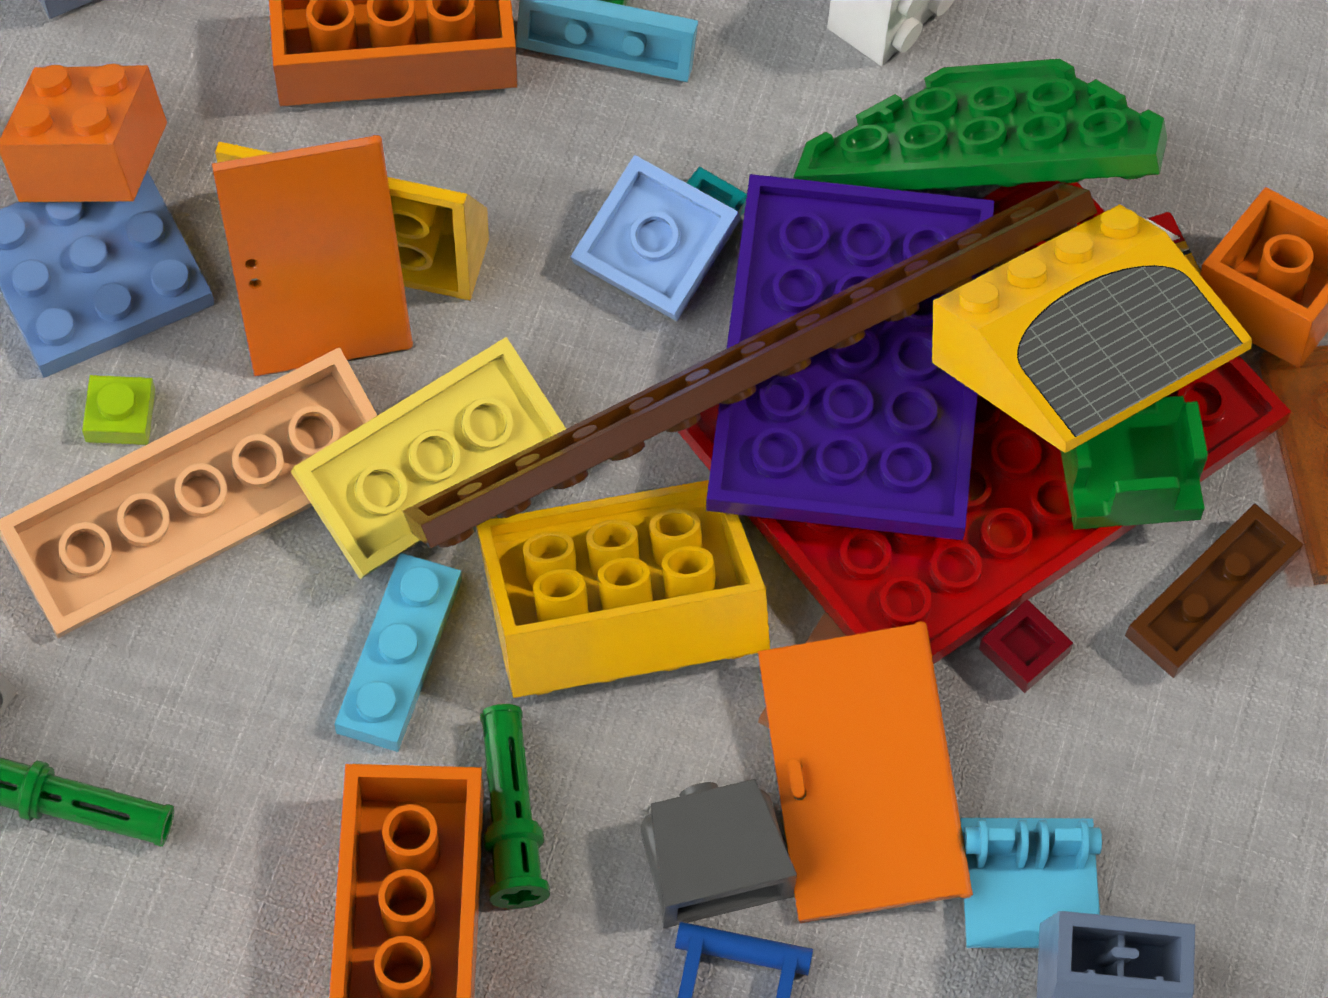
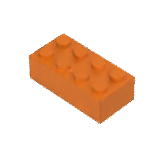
[269,0,517,106]
[329,764,484,998]

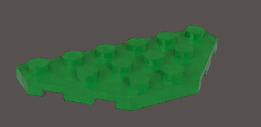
[794,59,1167,191]

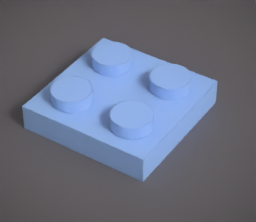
[570,155,741,321]

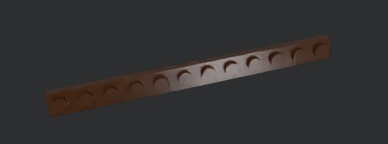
[403,183,1097,548]

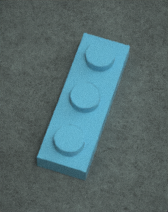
[516,0,698,82]
[334,553,462,752]

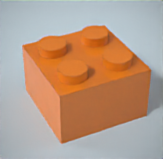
[0,64,167,202]
[1200,187,1328,368]

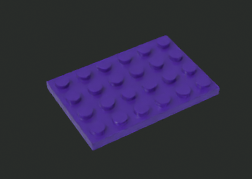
[706,174,994,540]

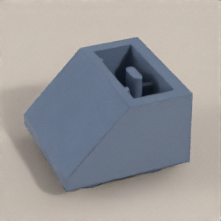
[1037,911,1195,998]

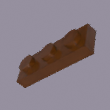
[1125,503,1304,678]

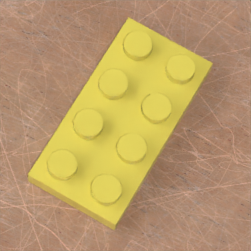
[291,337,566,579]

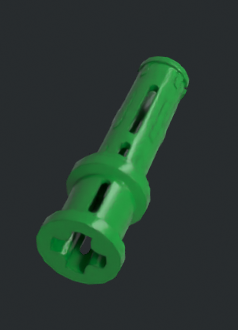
[480,704,550,909]
[0,757,174,847]

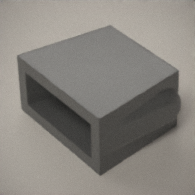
[640,779,797,929]

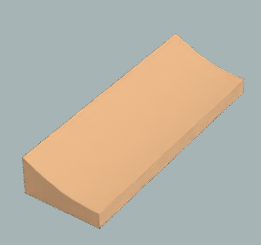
[0,347,378,638]

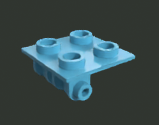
[960,818,1102,948]

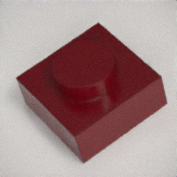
[979,599,1074,693]

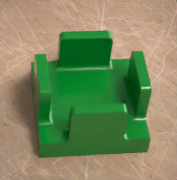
[1060,396,1208,530]

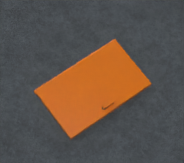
[212,135,413,376]
[758,621,973,923]

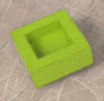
[82,375,155,445]

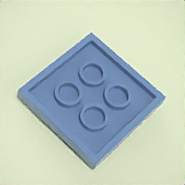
[0,170,215,378]

